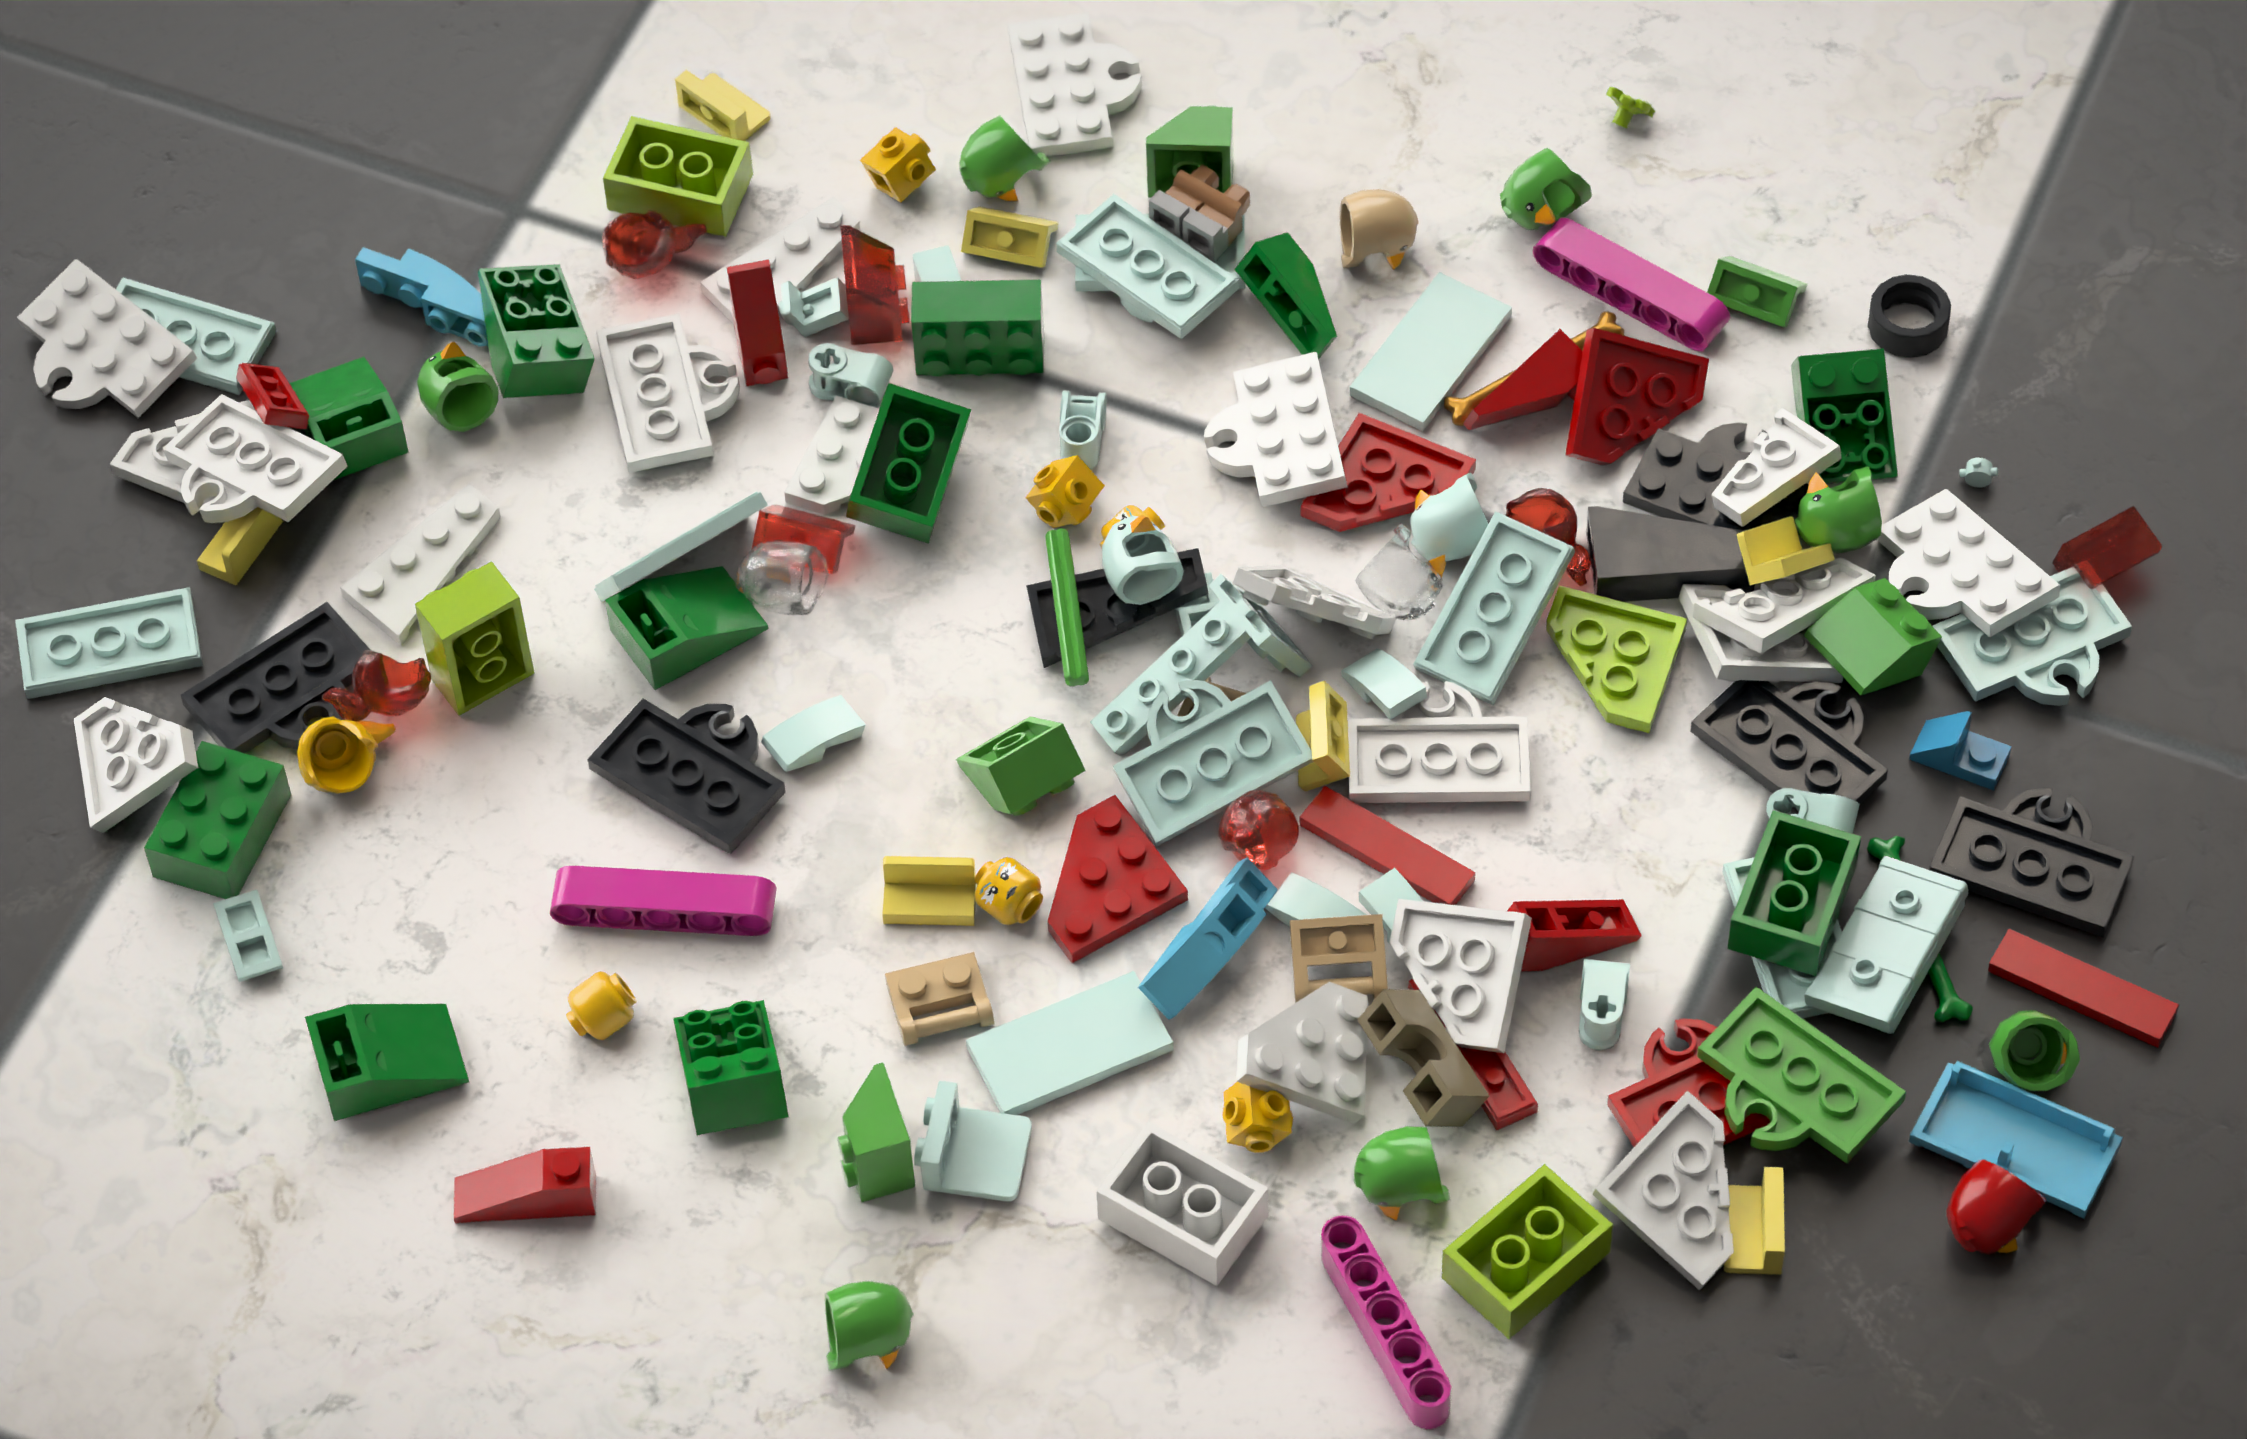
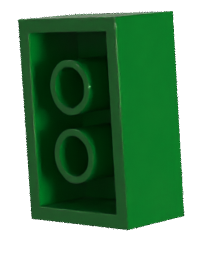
[911,279,1044,377]
[846,383,971,544]
[144,741,292,899]
[1727,810,1861,976]

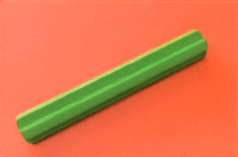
[1045,528,1089,687]

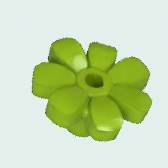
[1606,86,1656,129]

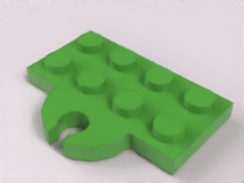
[1697,987,1906,1163]

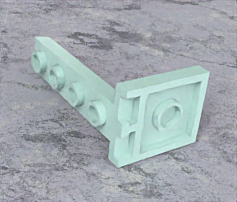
[1090,574,1313,755]

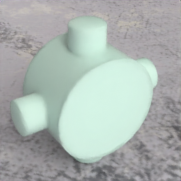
[1960,458,1998,487]

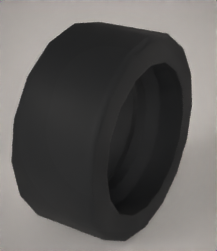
[1867,274,1951,358]

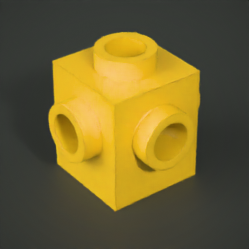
[860,127,936,203]
[1025,455,1105,528]
[1222,1082,1293,1153]

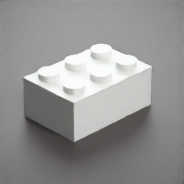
[1096,1121,1268,1286]

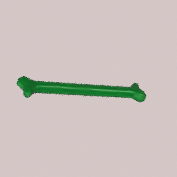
[1867,835,1973,1023]

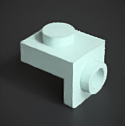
[779,277,849,337]

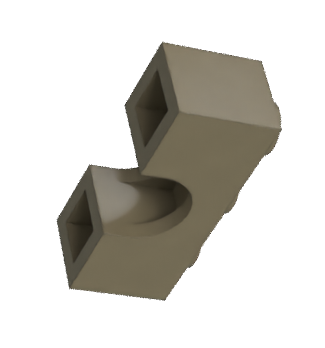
[1357,989,1489,1127]

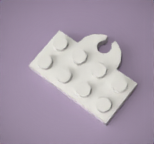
[1007,12,1142,157]
[17,259,197,418]
[596,314,740,473]
[1204,352,1347,508]
[163,394,347,523]
[1877,489,2060,637]
[1348,681,1531,803]

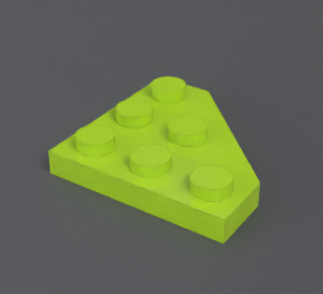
[1546,585,1687,734]

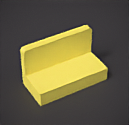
[675,70,770,141]
[961,207,1059,268]
[197,507,282,585]
[1737,517,1835,585]
[1296,680,1350,792]
[882,856,977,926]
[1724,1167,1785,1274]

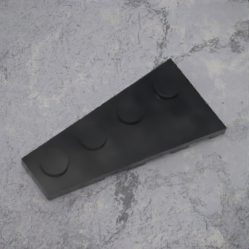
[1026,548,1209,668]

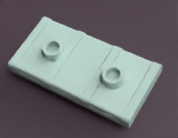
[1804,856,1968,1033]

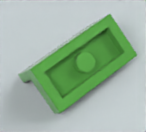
[1707,256,1808,327]

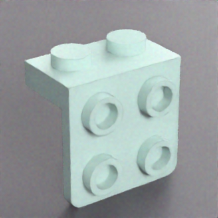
[914,1081,1032,1202]

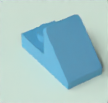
[1909,711,2012,790]

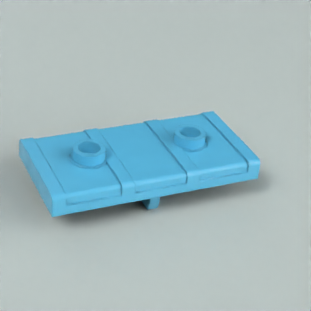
[1909,1061,2123,1219]

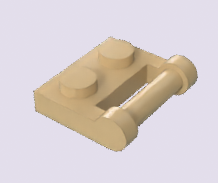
[1289,914,1388,1003]
[885,952,995,1046]

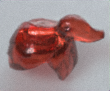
[601,210,707,279]
[1505,488,1591,587]
[322,650,431,723]
[1218,789,1299,870]

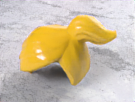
[297,717,396,794]

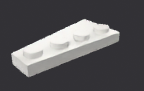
[700,196,861,324]
[340,483,501,646]
[1692,558,1876,653]

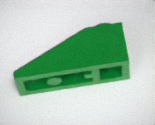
[1234,232,1337,360]

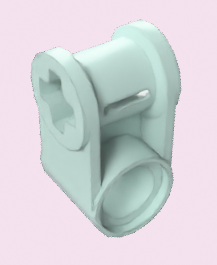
[808,343,894,408]
[1059,390,1107,470]
[1766,788,1860,834]
[1579,959,1630,1050]

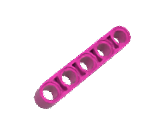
[1532,218,1730,351]
[550,866,777,936]
[1321,1215,1451,1430]

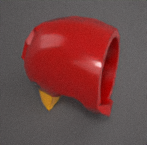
[1946,1160,2047,1255]

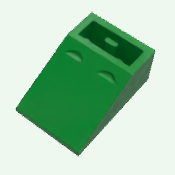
[478,264,595,398]
[1791,348,1898,484]
[289,357,409,481]
[605,566,769,690]
[673,1000,789,1136]
[305,1004,469,1121]

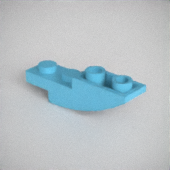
[355,247,489,347]
[1138,857,1278,1020]

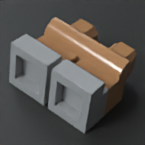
[1148,164,1250,263]

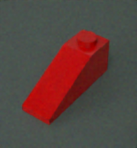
[727,259,788,386]
[1463,329,1583,430]
[1507,899,1642,972]
[454,1147,596,1223]

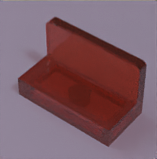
[751,504,855,574]
[2052,506,2162,589]

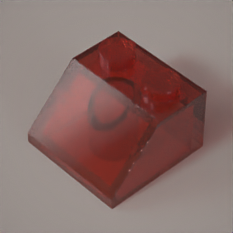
[840,225,909,345]

